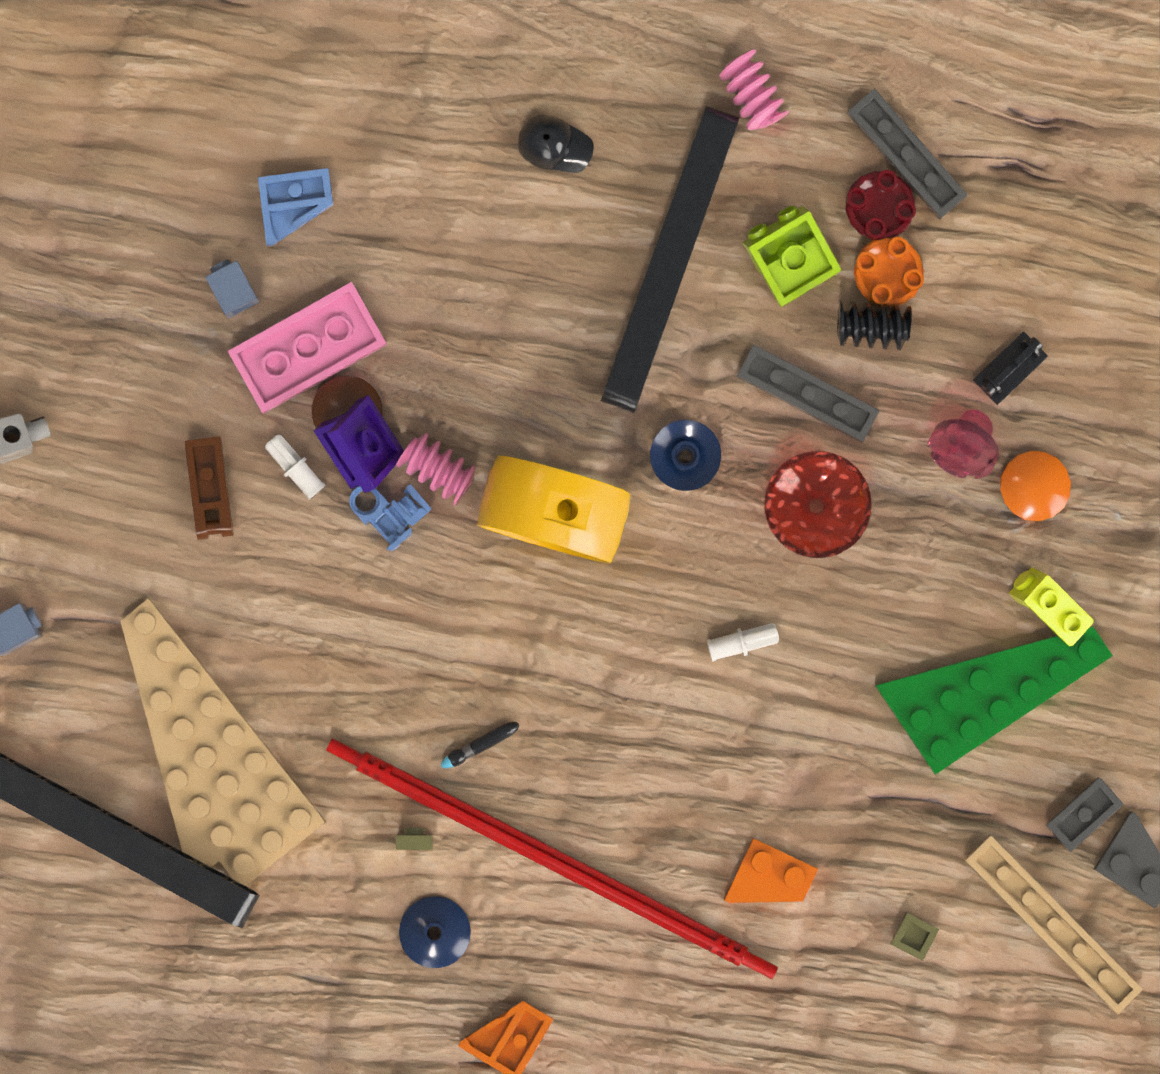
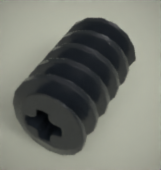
[837,301,912,351]

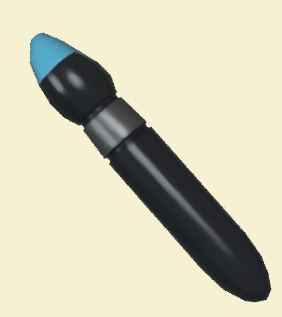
[441,722,519,768]

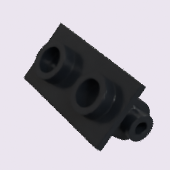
[973,331,1048,405]

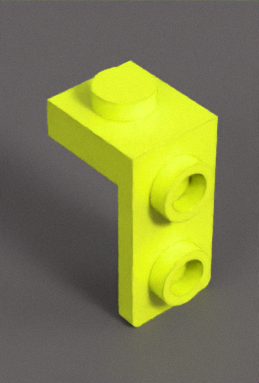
[1008,567,1093,646]

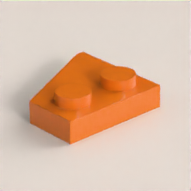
[724,838,818,903]
[458,1000,554,1074]

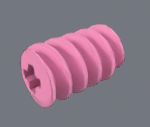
[719,49,789,130]
[396,433,476,506]

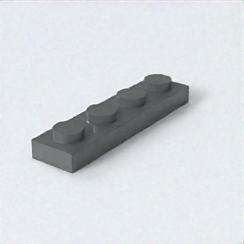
[847,88,967,220]
[737,344,880,443]

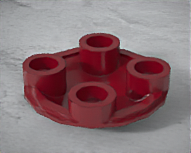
[845,170,916,240]

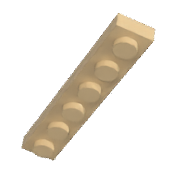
[964,835,1143,1015]

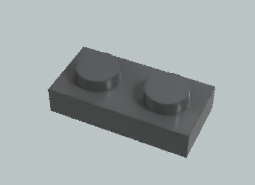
[1045,777,1124,852]

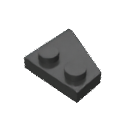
[1093,811,1160,908]

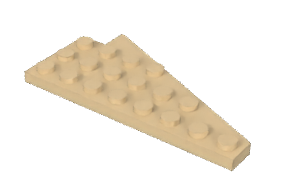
[121,599,326,886]

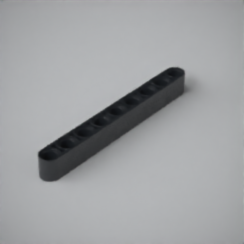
[601,106,740,413]
[0,753,260,928]

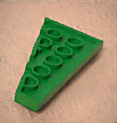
[875,626,1113,775]

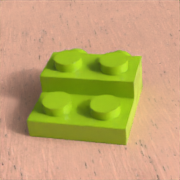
[742,205,842,307]

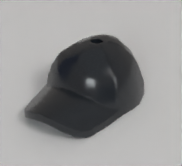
[518,115,594,173]

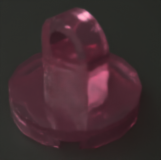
[928,409,999,479]

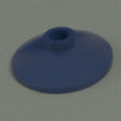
[650,420,721,491]
[399,896,471,968]

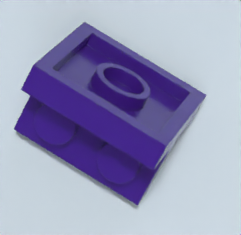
[313,395,404,493]

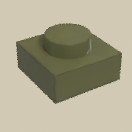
[396,827,433,850]
[890,912,939,961]

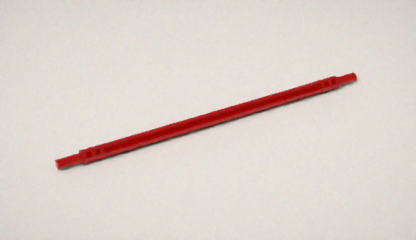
[326,738,778,979]

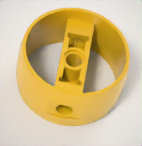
[477,455,631,564]

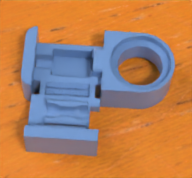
[349,484,432,551]

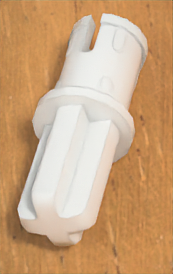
[265,434,326,500]
[707,623,779,662]

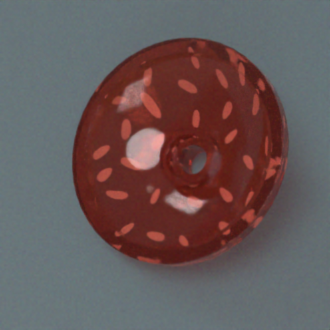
[764,451,872,558]

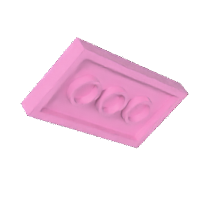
[228,282,387,414]

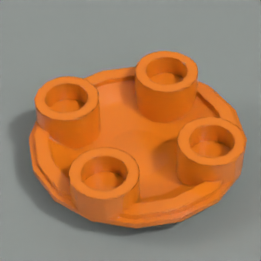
[854,237,924,307]
[1000,451,1071,521]

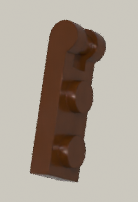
[184,436,234,540]

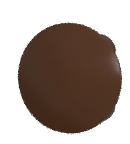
[312,376,383,427]

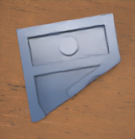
[258,168,333,247]

